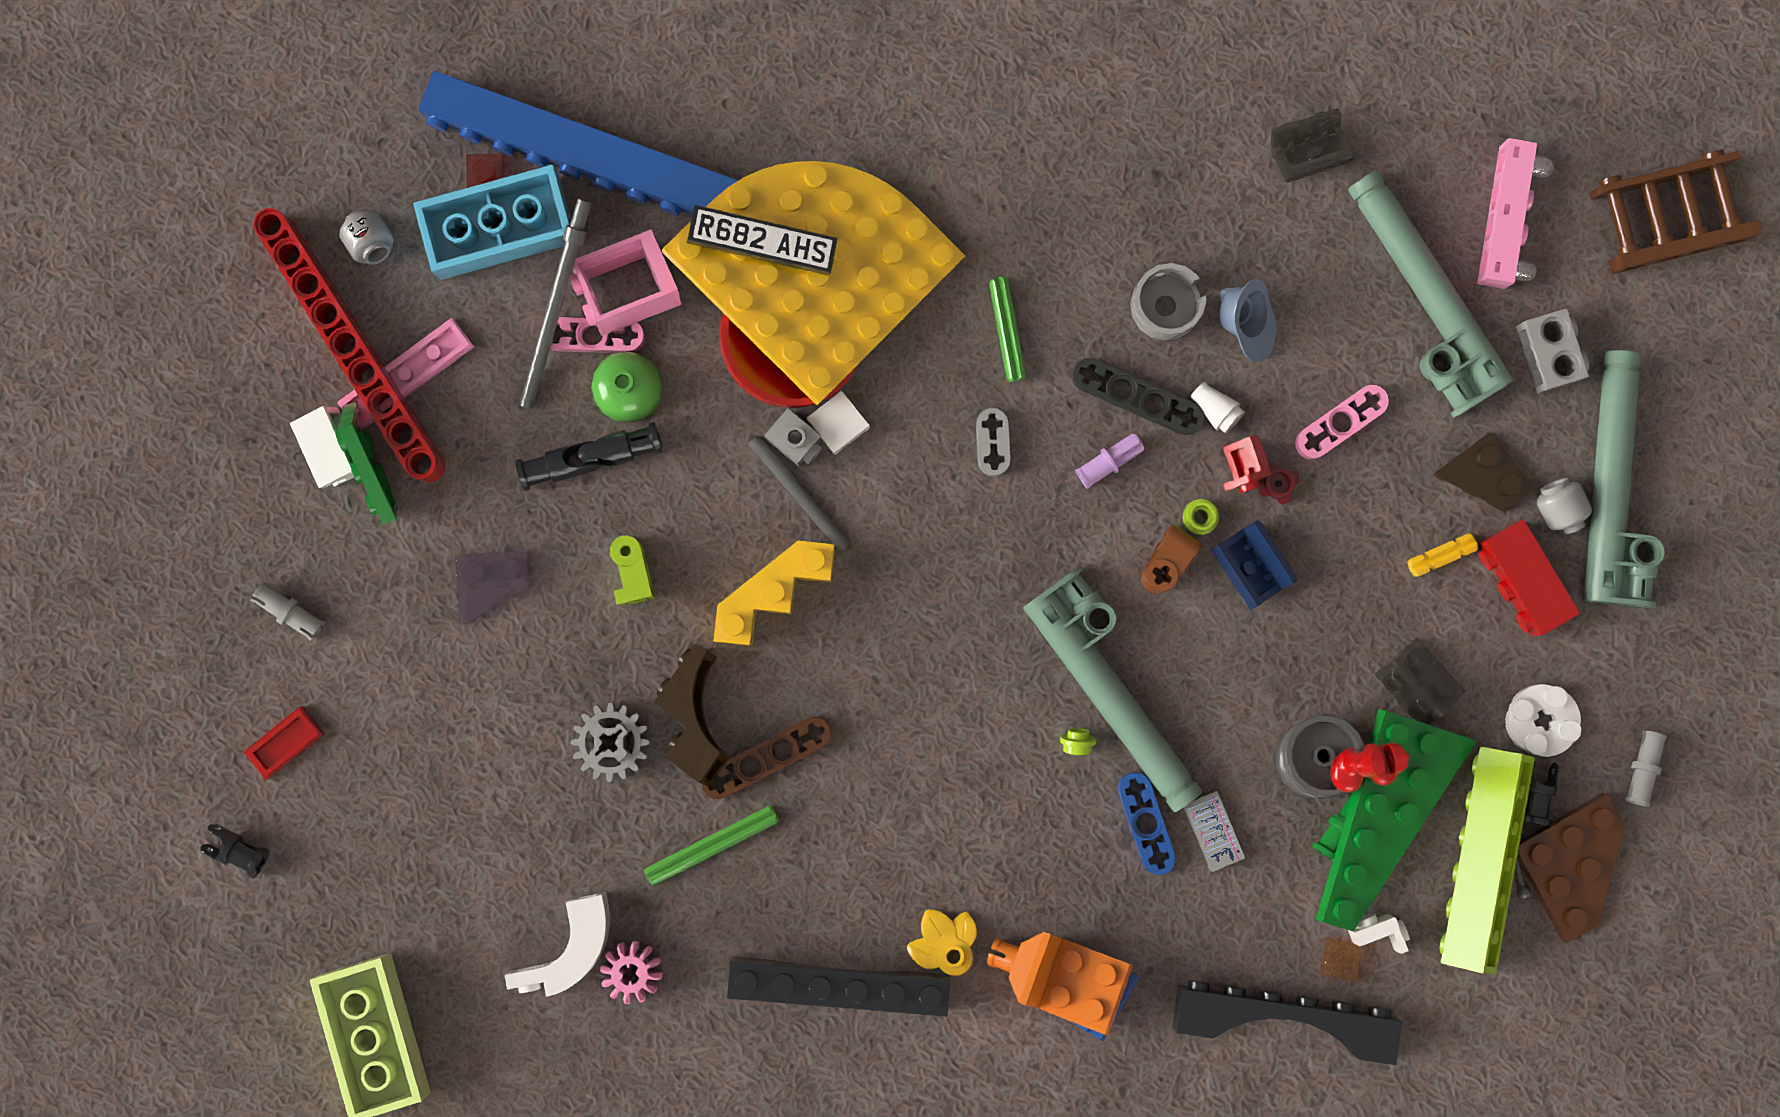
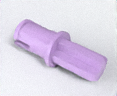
[1075,434,1144,489]

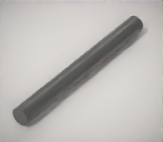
[748,435,851,553]

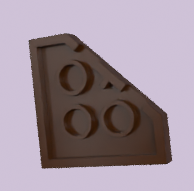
[1517,793,1625,943]

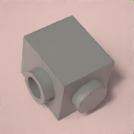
[764,408,822,467]

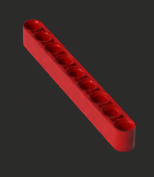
[254,208,445,483]

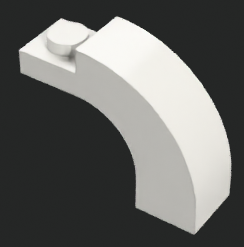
[505,892,610,997]

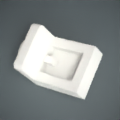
[1348,913,1410,954]

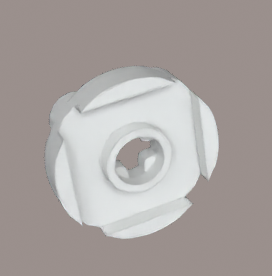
[1505,684,1581,757]

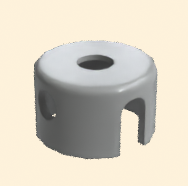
[1130,263,1207,341]

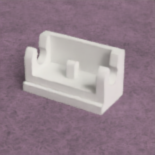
[290,406,354,488]

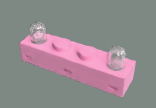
[1477,138,1554,289]

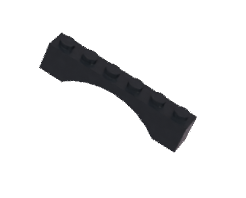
[727,957,950,1017]
[1172,980,1402,1065]

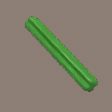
[645,806,779,885]

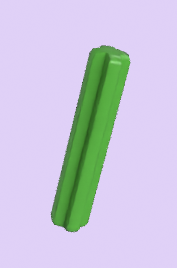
[989,277,1026,382]

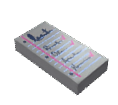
[1184,790,1245,872]

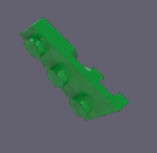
[335,401,398,525]

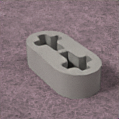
[976,408,1011,477]

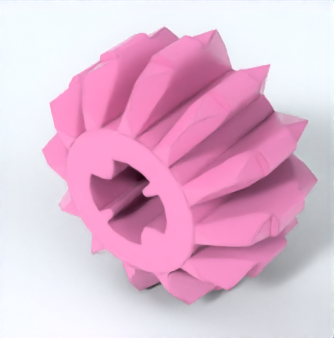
[600,940,663,1004]

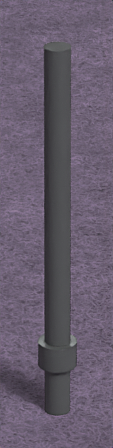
[519,198,592,409]

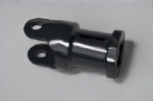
[1524,760,1559,826]
[200,824,270,879]

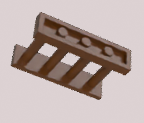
[1590,149,1762,275]

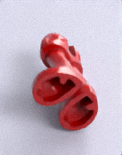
[1330,742,1410,792]

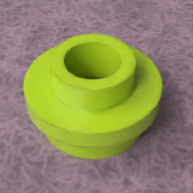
[1182,499,1219,535]
[1060,728,1097,755]

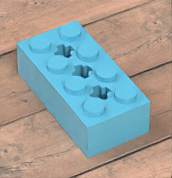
[413,165,571,280]

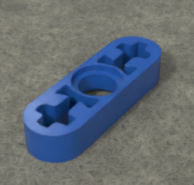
[1118,772,1175,875]

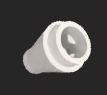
[1190,382,1245,434]

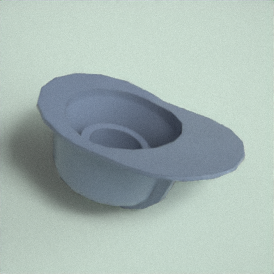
[1219,279,1277,362]

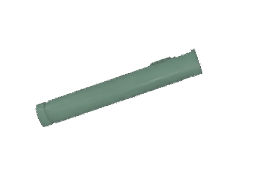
[1348,170,1514,418]
[1583,350,1665,609]
[1023,565,1203,812]

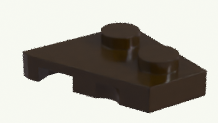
[1434,432,1534,511]

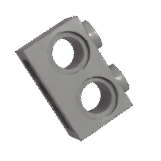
[1516,308,1589,394]

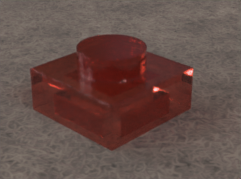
[466,154,504,188]

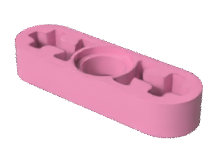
[550,317,645,353]
[1295,385,1389,459]

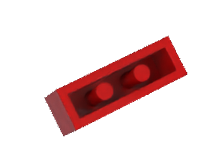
[1477,519,1580,636]

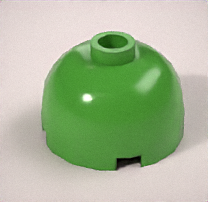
[591,351,663,423]

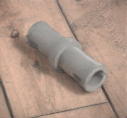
[250,582,325,641]
[1626,731,1667,807]

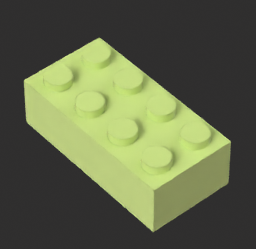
[310,953,431,1117]

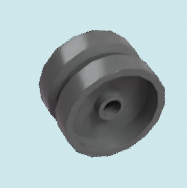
[1275,716,1364,798]

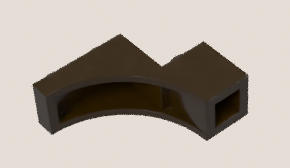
[653,644,730,786]

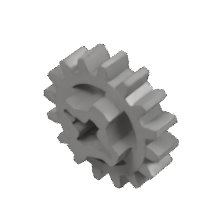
[570,703,651,782]

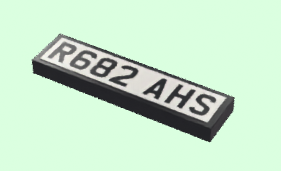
[687,205,837,276]

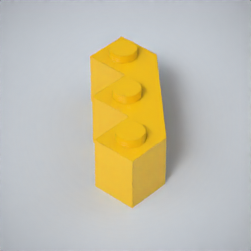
[713,540,835,646]

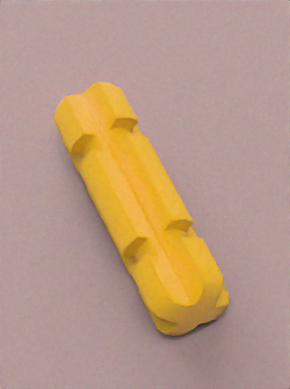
[1407,533,1478,577]

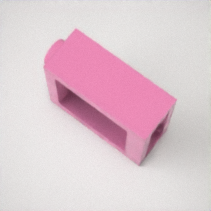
[570,230,681,336]

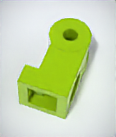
[610,535,655,607]

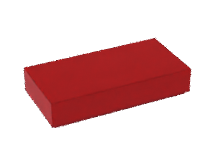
[244,706,325,780]

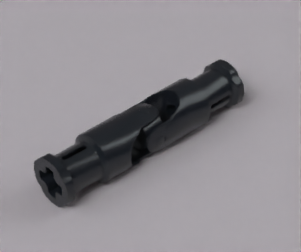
[516,422,663,491]

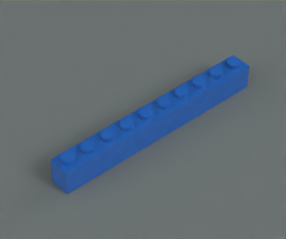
[418,70,739,216]

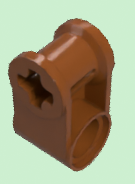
[1141,524,1203,594]

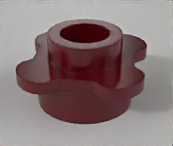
[1257,463,1299,505]

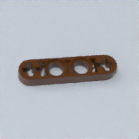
[702,717,831,799]

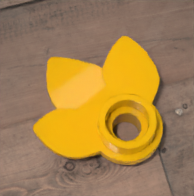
[907,909,977,976]

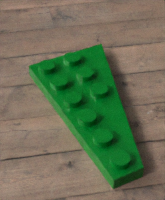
[1315,709,1477,932]

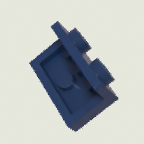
[1211,520,1297,610]

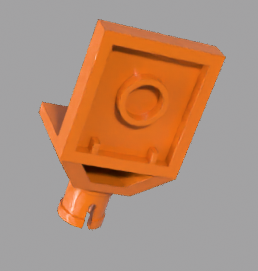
[987,932,1133,1036]

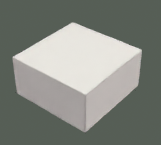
[806,391,870,455]

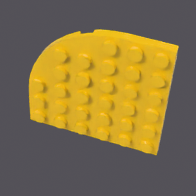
[662,161,965,405]

